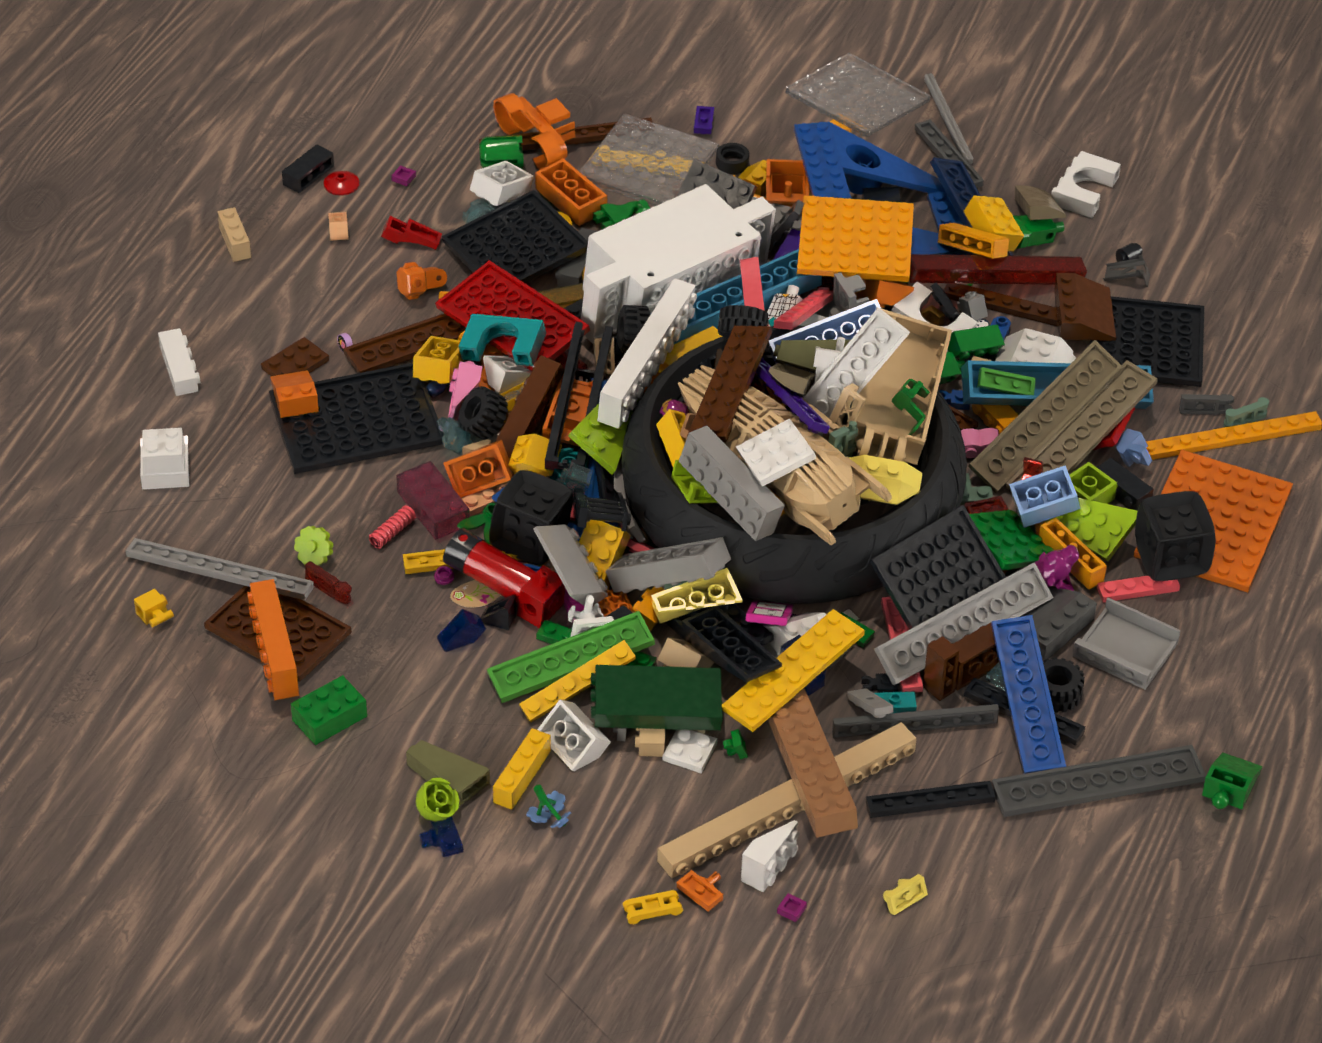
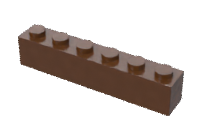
[496,356,565,460]

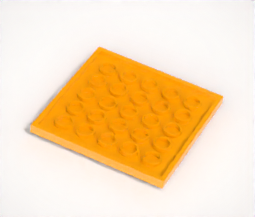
[797,196,914,282]

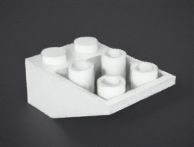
[741,820,799,892]

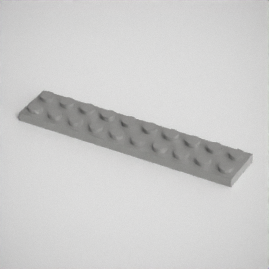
[874,562,1053,685]

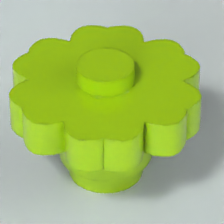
[294,526,334,567]

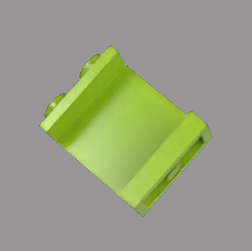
[671,460,718,504]

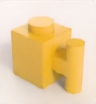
[134,588,174,628]

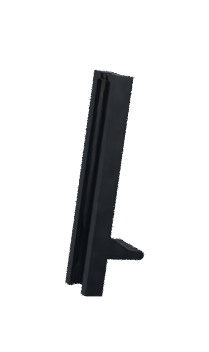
[545,322,613,475]

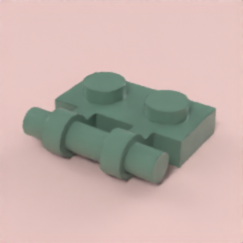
[829,421,858,457]

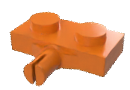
[676,870,723,912]

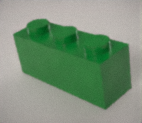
[948,324,1005,360]

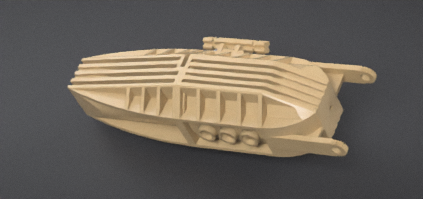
[678,365,892,545]

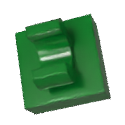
[723,729,748,759]

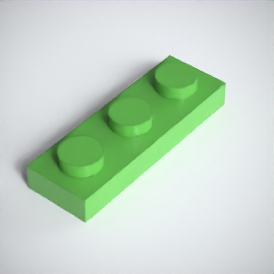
[977,367,1036,395]

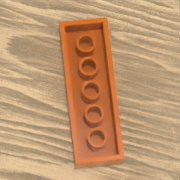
[247,579,299,700]

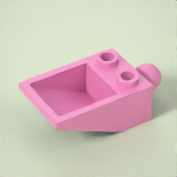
[446,361,482,430]

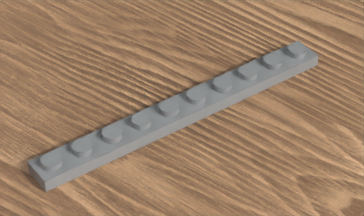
[125,538,314,600]

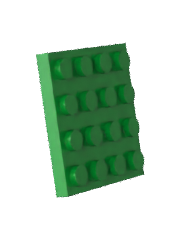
[969,510,1054,570]

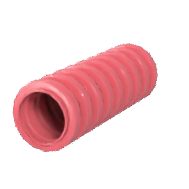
[369,505,416,549]

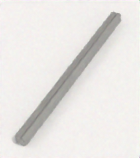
[924,73,974,164]

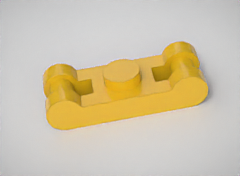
[622,890,683,924]

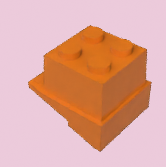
[766,159,810,210]

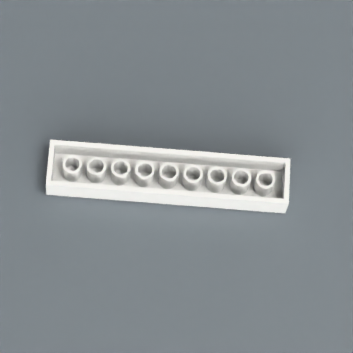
[597,278,697,429]

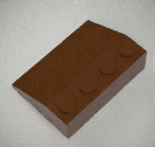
[1054,273,1116,341]

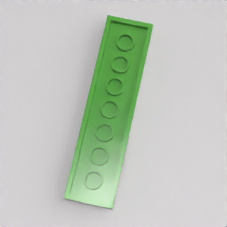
[487,611,655,703]

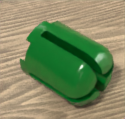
[479,135,524,170]

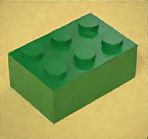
[291,675,367,745]

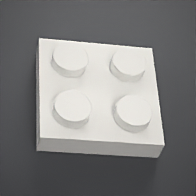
[662,729,717,773]

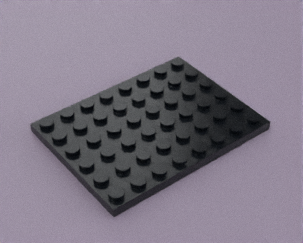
[269,363,446,474]

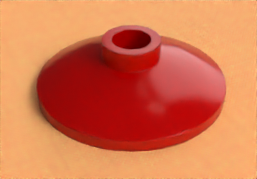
[324,171,359,195]

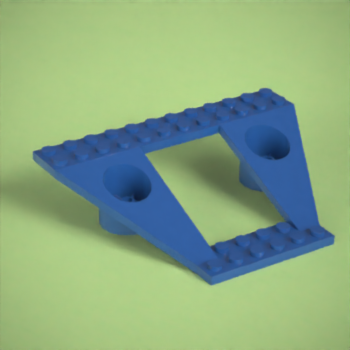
[794,122,975,263]

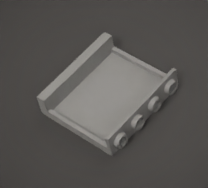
[1072,598,1181,690]

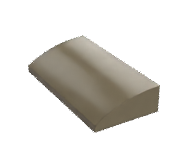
[1015,185,1066,220]
[769,363,816,395]

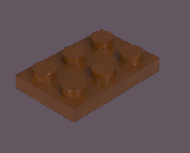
[261,337,329,376]

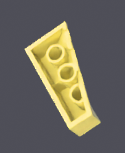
[651,568,743,624]

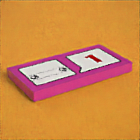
[746,600,793,626]

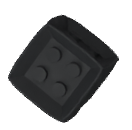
[489,470,573,565]
[1135,491,1216,581]

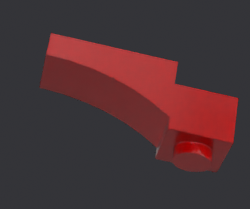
[381,216,442,250]

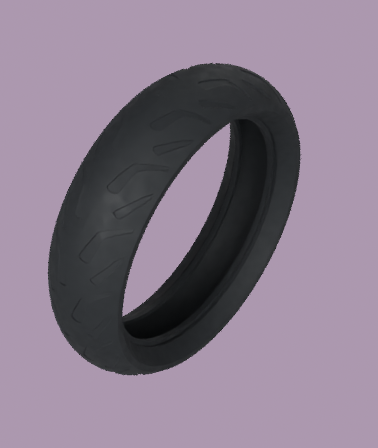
[622,326,967,604]

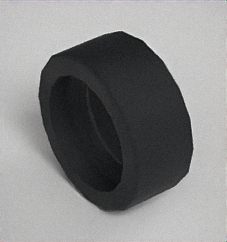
[716,143,749,174]

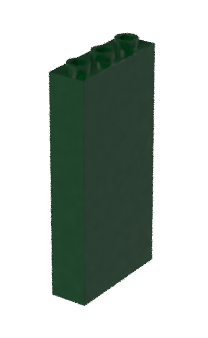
[591,665,722,731]

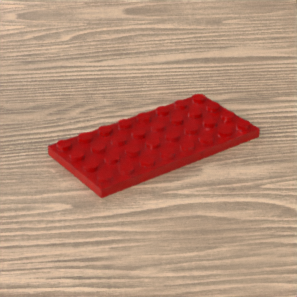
[435,260,591,372]

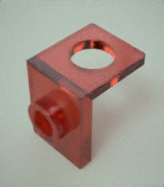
[1021,457,1043,480]

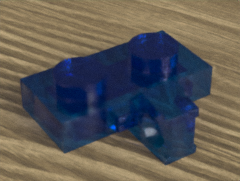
[420,816,464,857]

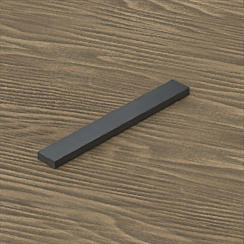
[832,704,999,738]

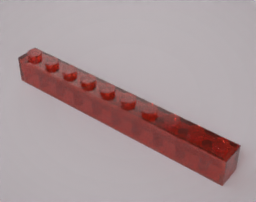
[909,254,1087,285]

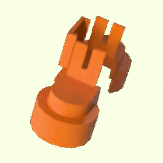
[493,93,575,170]

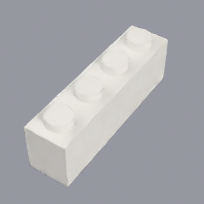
[158,328,201,396]

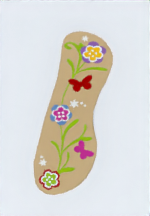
[450,559,555,608]

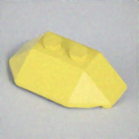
[849,455,923,505]

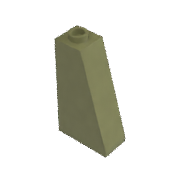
[773,340,850,373]
[406,740,490,807]

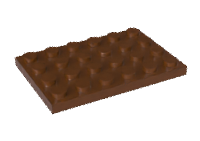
[204,586,352,682]

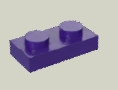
[694,106,714,134]

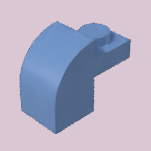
[1116,428,1153,467]

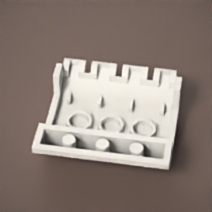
[995,328,1076,363]

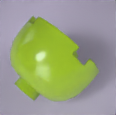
[415,778,460,822]

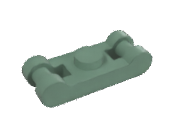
[1223,397,1269,427]

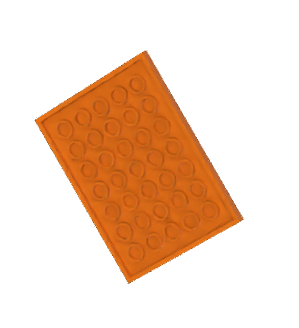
[1133,450,1293,592]

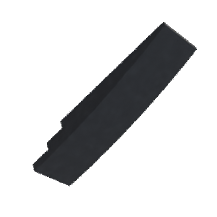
[665,606,782,683]

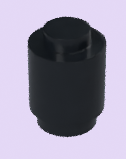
[1116,243,1143,262]

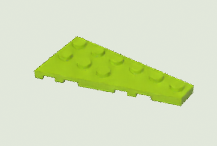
[568,398,639,475]
[1044,498,1138,561]

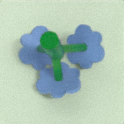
[526,785,571,828]

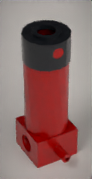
[443,528,565,628]

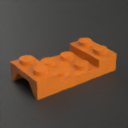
[542,374,593,447]

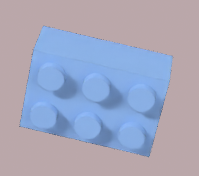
[1009,465,1080,528]

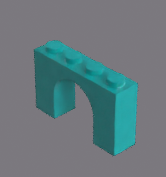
[458,314,546,366]

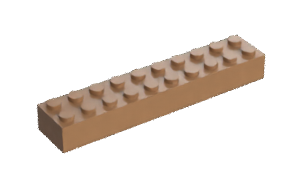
[768,688,858,838]

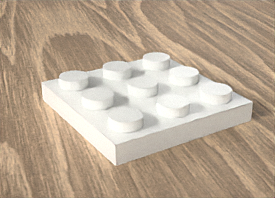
[736,419,816,487]

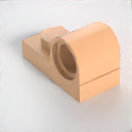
[328,212,349,241]

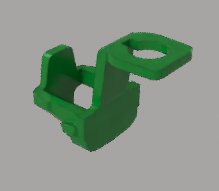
[892,379,930,436]

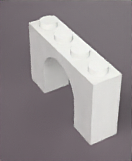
[1051,151,1121,218]
[891,282,978,352]

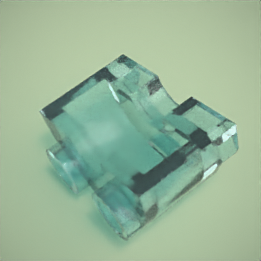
[462,198,497,224]
[437,417,473,455]

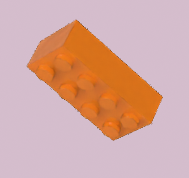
[535,158,607,226]

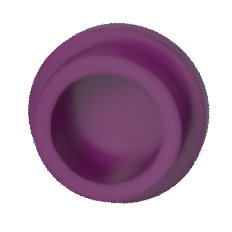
[434,566,454,585]

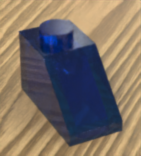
[437,609,486,652]

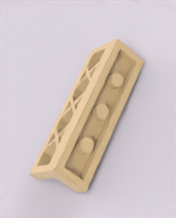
[822,383,866,442]

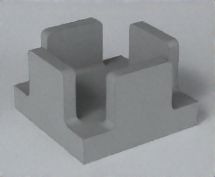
[833,272,870,313]

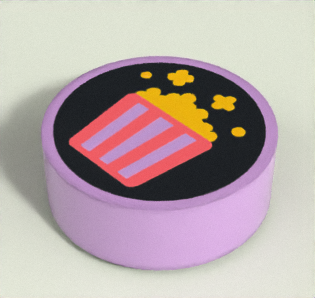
[337,333,353,352]

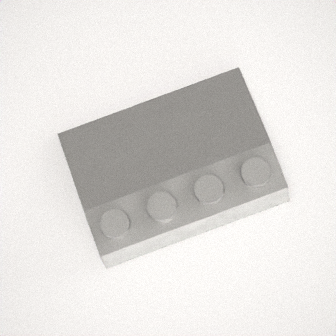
[533,525,608,606]

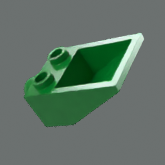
[1202,752,1262,809]

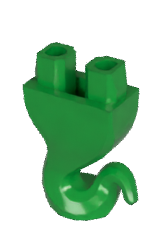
[593,199,650,230]

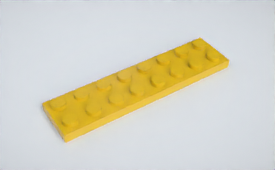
[722,609,864,732]

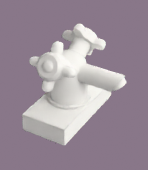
[568,595,614,637]

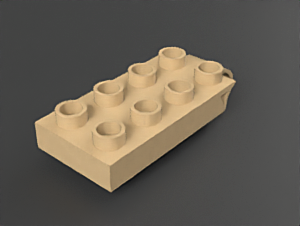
[845,307,952,465]

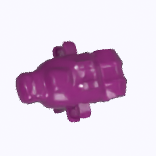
[1035,545,1079,591]

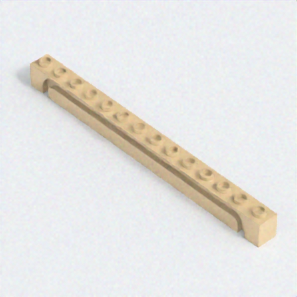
[657,722,916,878]

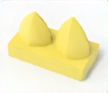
[883,874,928,915]

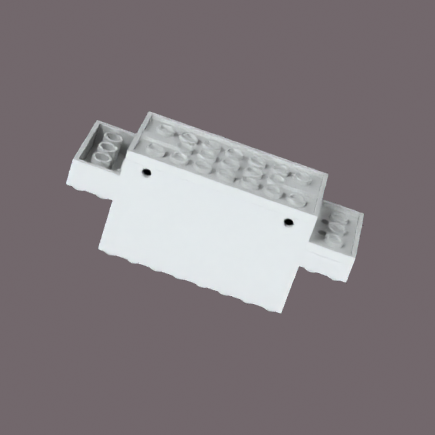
[581,184,776,343]

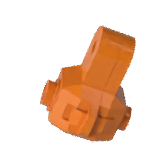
[396,262,447,300]

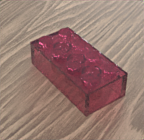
[396,461,470,540]

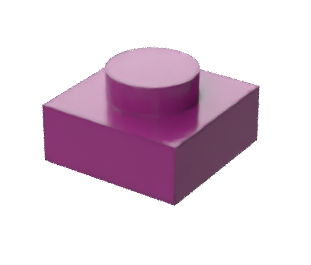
[391,165,416,186]
[777,893,807,922]

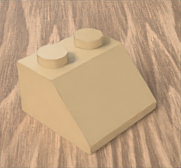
[658,638,715,668]

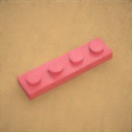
[1097,575,1180,603]

